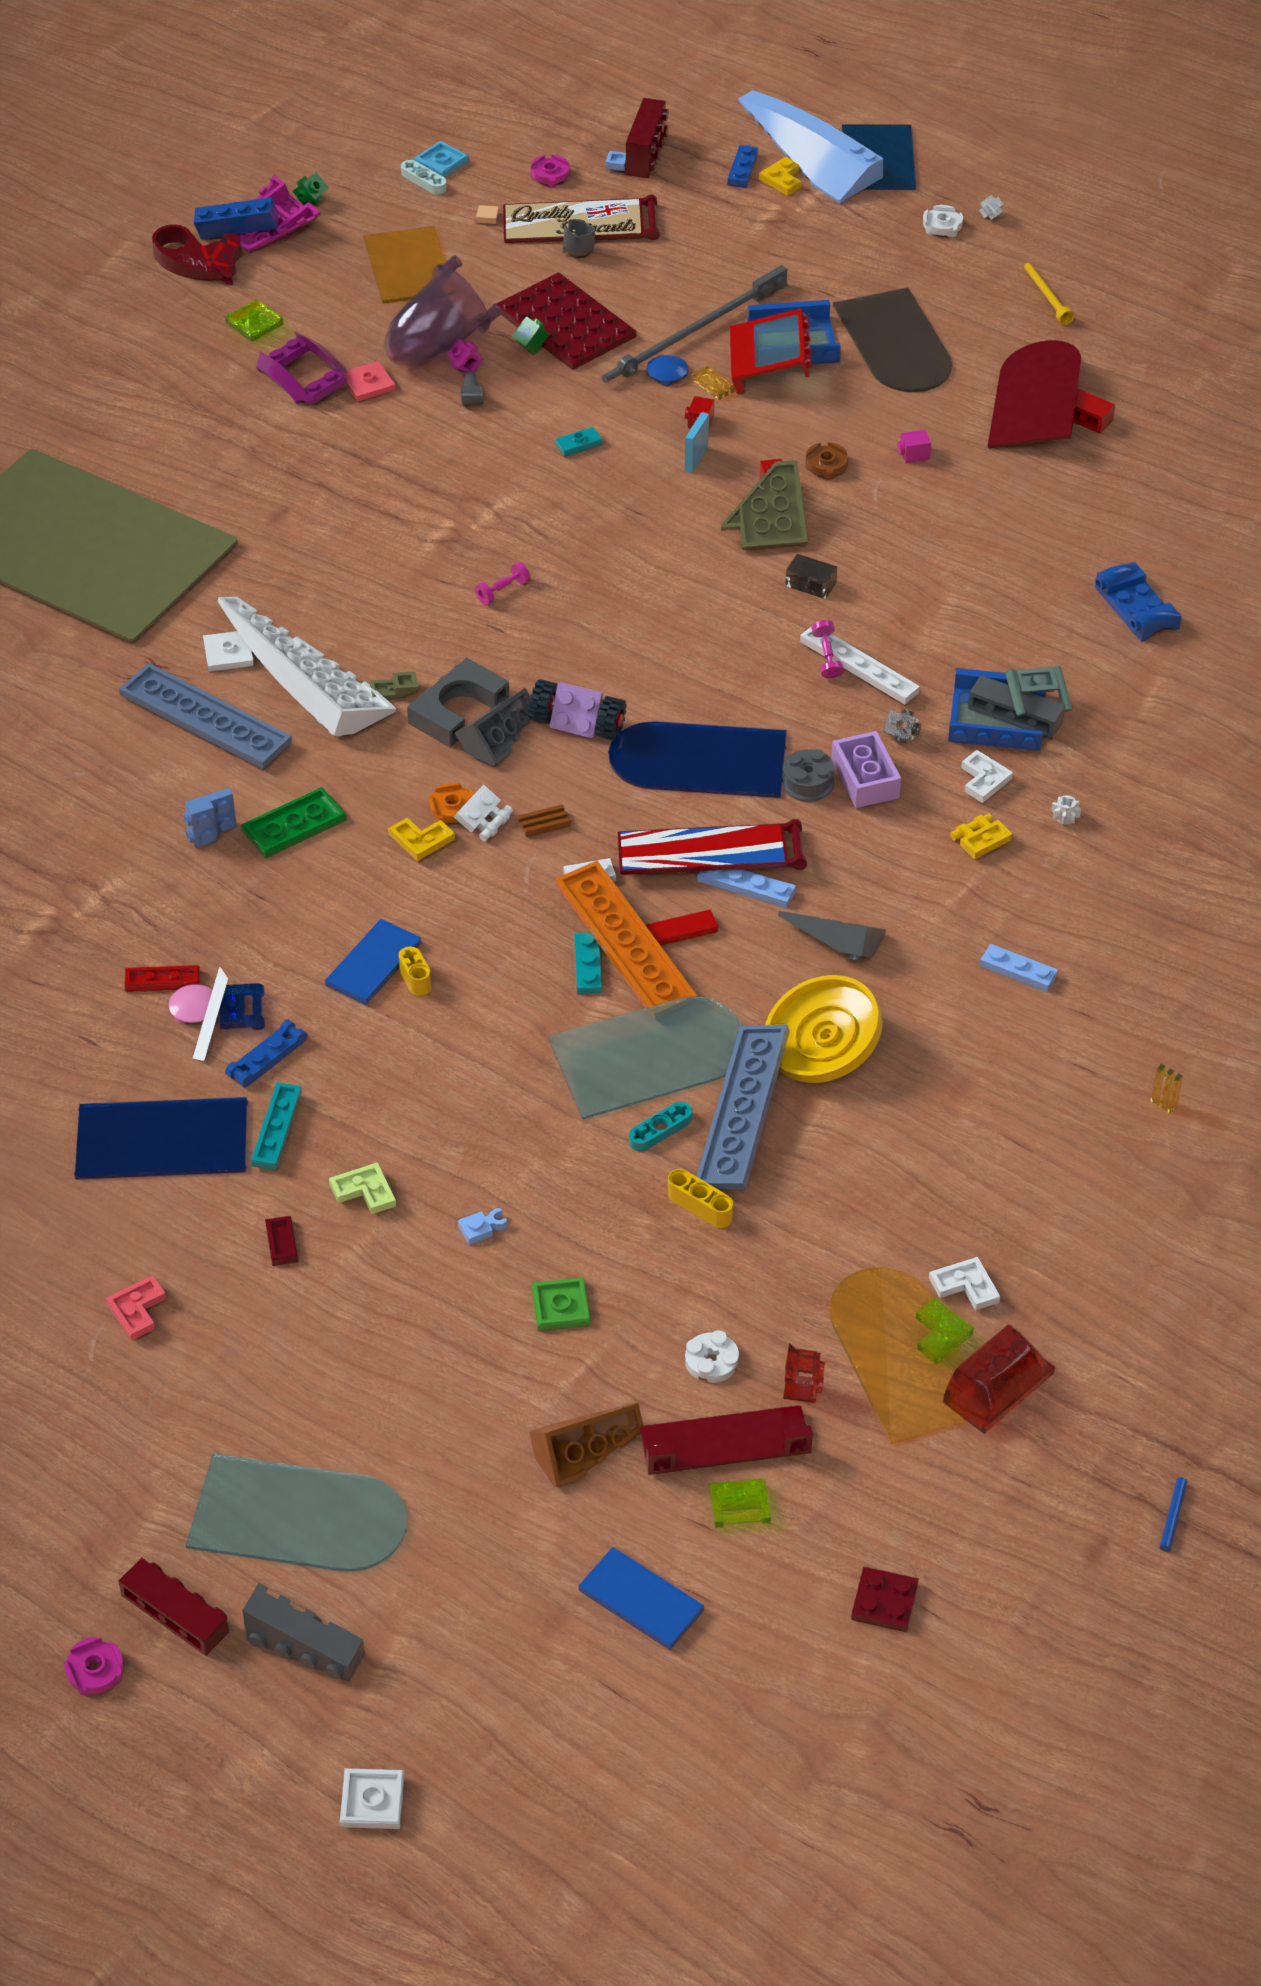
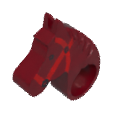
[152,224,242,285]

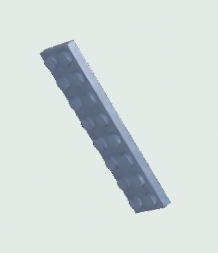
[119,663,292,769]
[696,1025,790,1190]

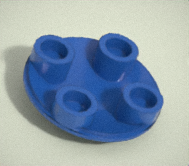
[647,355,688,386]

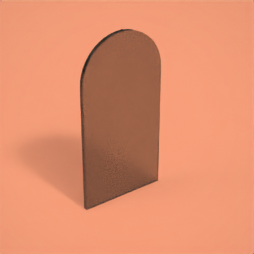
[833,287,952,392]

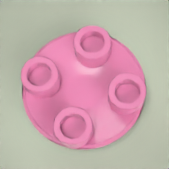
[169,985,213,1024]

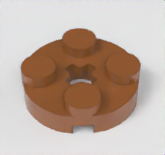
[805,442,848,480]

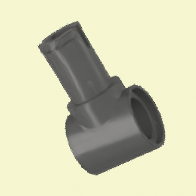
[461,372,483,405]

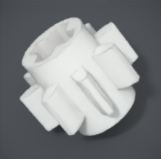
[979,195,1004,220]
[1051,795,1081,825]

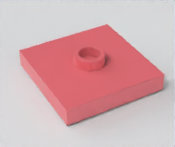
[345,361,396,402]

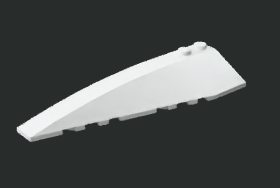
[217,597,396,737]

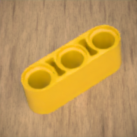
[668,1169,733,1228]

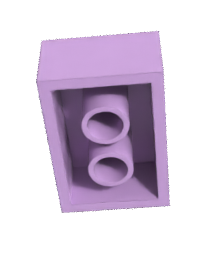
[831,731,901,808]

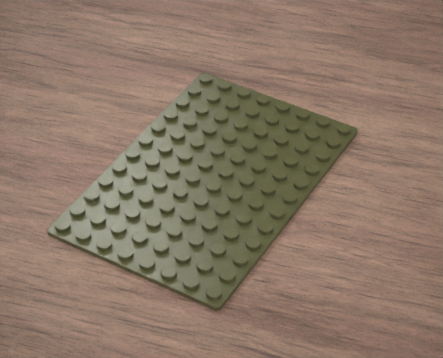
[0,449,238,642]

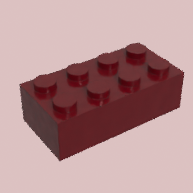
[626,98,669,178]

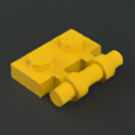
[950,813,1013,860]

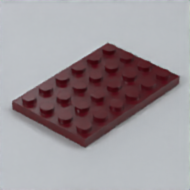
[495,272,636,370]

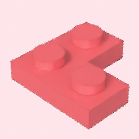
[105,1275,166,1341]

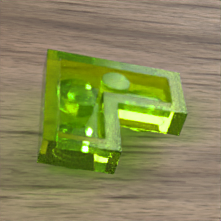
[915,1297,974,1365]

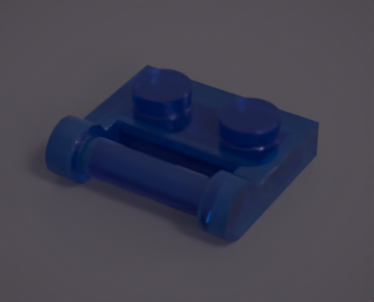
[219,983,265,1030]

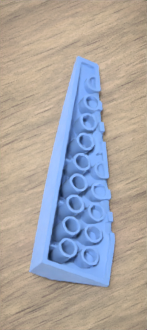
[738,90,883,204]

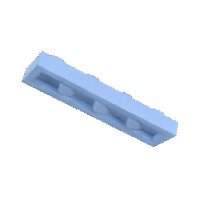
[697,869,796,908]

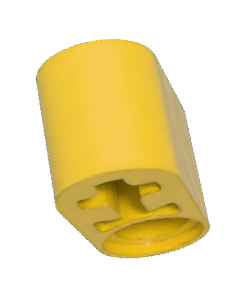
[399,946,431,996]

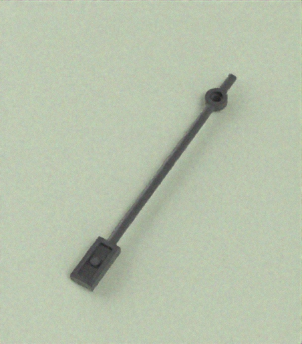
[602,265,787,383]

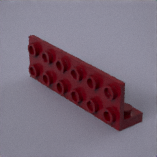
[640,1405,813,1475]

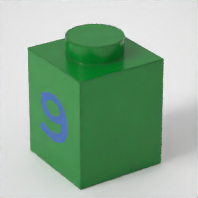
[512,317,549,354]

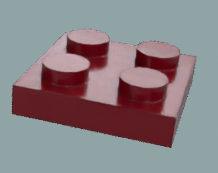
[851,1566,919,1632]

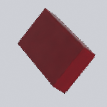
[265,1216,298,1266]

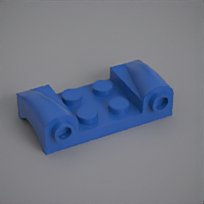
[1095,562,1182,642]

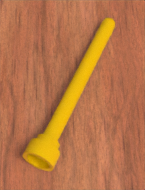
[1024,263,1074,325]

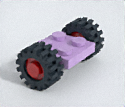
[528,679,627,741]

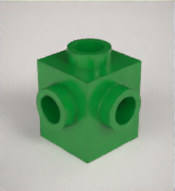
[292,172,328,206]

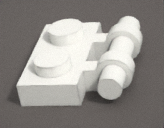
[454,784,513,841]

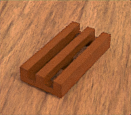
[518,804,571,837]

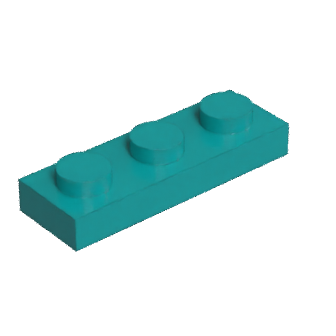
[574,932,602,994]

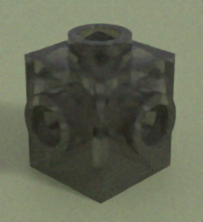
[883,708,921,743]

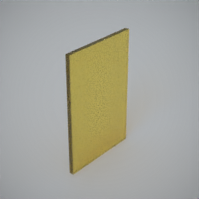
[363,226,455,304]

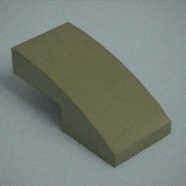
[369,672,418,701]

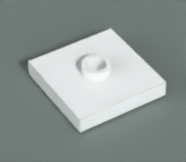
[203,631,254,672]
[340,1768,404,1829]

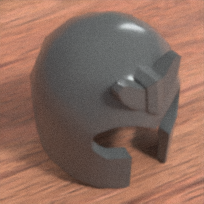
[563,219,595,257]

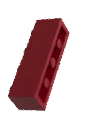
[118,1557,229,1656]

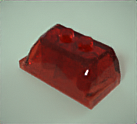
[943,1324,1055,1434]

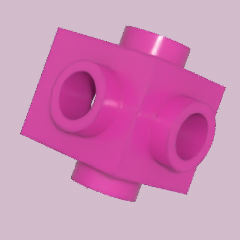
[447,338,484,373]

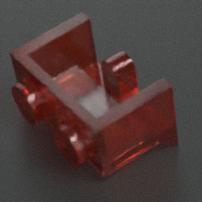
[783,1343,826,1403]

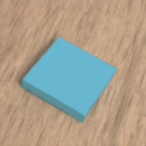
[414,141,469,178]
[685,412,709,473]

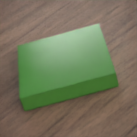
[531,1277,591,1331]

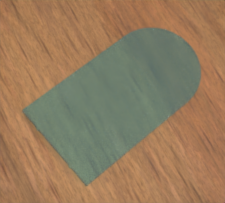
[548,997,743,1120]
[186,1453,407,1572]

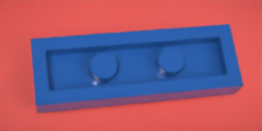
[727,145,758,188]

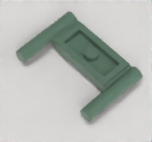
[1005,666,1073,716]

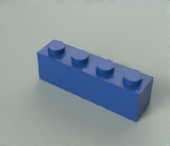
[194,197,279,239]

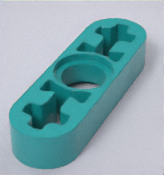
[629,1102,692,1152]

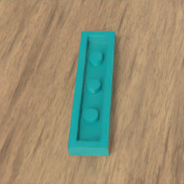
[251,1082,302,1170]

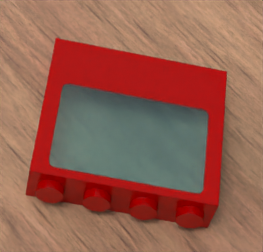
[730,308,812,394]

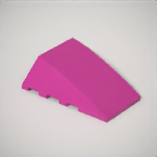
[236,175,321,253]

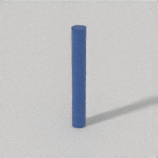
[1160,1477,1188,1552]

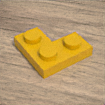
[759,157,801,196]
[388,818,455,861]

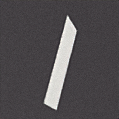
[193,967,228,1061]

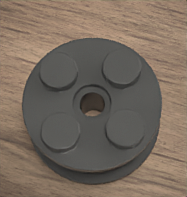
[783,749,834,801]

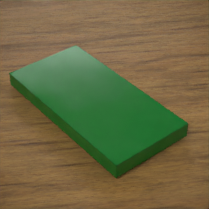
[241,787,347,859]

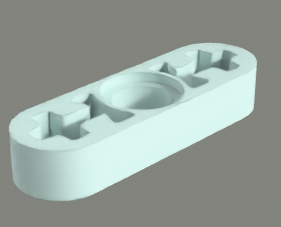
[401,160,447,195]

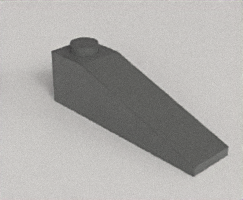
[455,688,531,766]
[778,911,886,961]

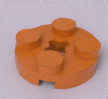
[429,783,475,824]

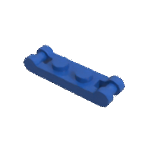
[225,1019,308,1088]

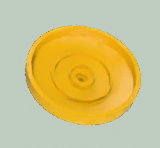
[765,975,883,1083]

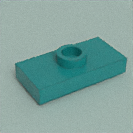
[555,427,602,457]

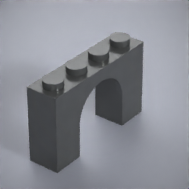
[407,658,509,748]

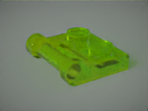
[709,1479,771,1528]

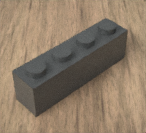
[968,675,1065,739]

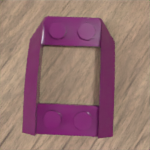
[256,331,347,404]

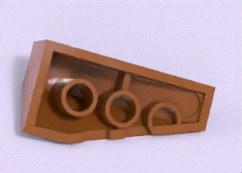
[529,1403,643,1487]

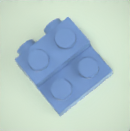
[183,788,237,848]

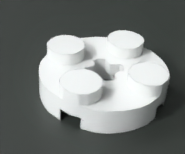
[923,205,963,237]
[685,1330,739,1383]

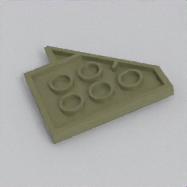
[721,460,808,550]

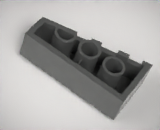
[242,1583,365,1682]

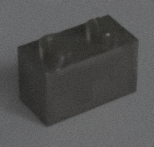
[785,554,838,599]

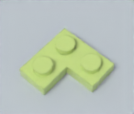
[329,1162,396,1214]

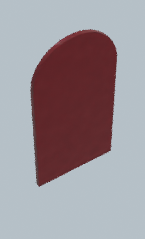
[988,340,1082,448]

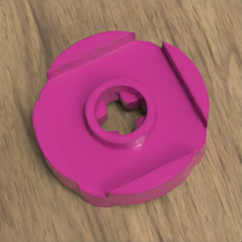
[531,155,570,187]
[64,1637,124,1696]

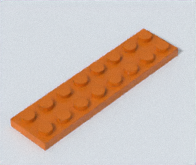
[555,861,697,1021]

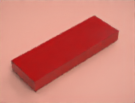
[645,909,718,946]
[124,965,200,992]

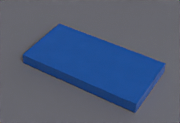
[325,919,421,1005]
[579,1547,704,1650]

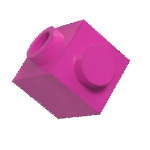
[897,429,931,463]

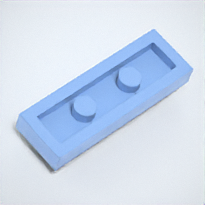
[980,944,1058,992]

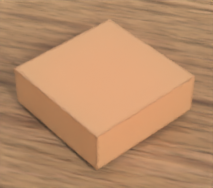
[476,205,499,224]

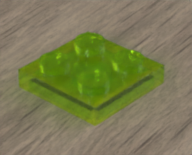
[225,300,284,342]

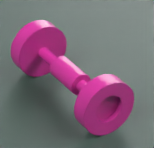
[475,562,530,605]
[811,620,844,678]

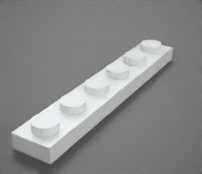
[800,627,920,705]

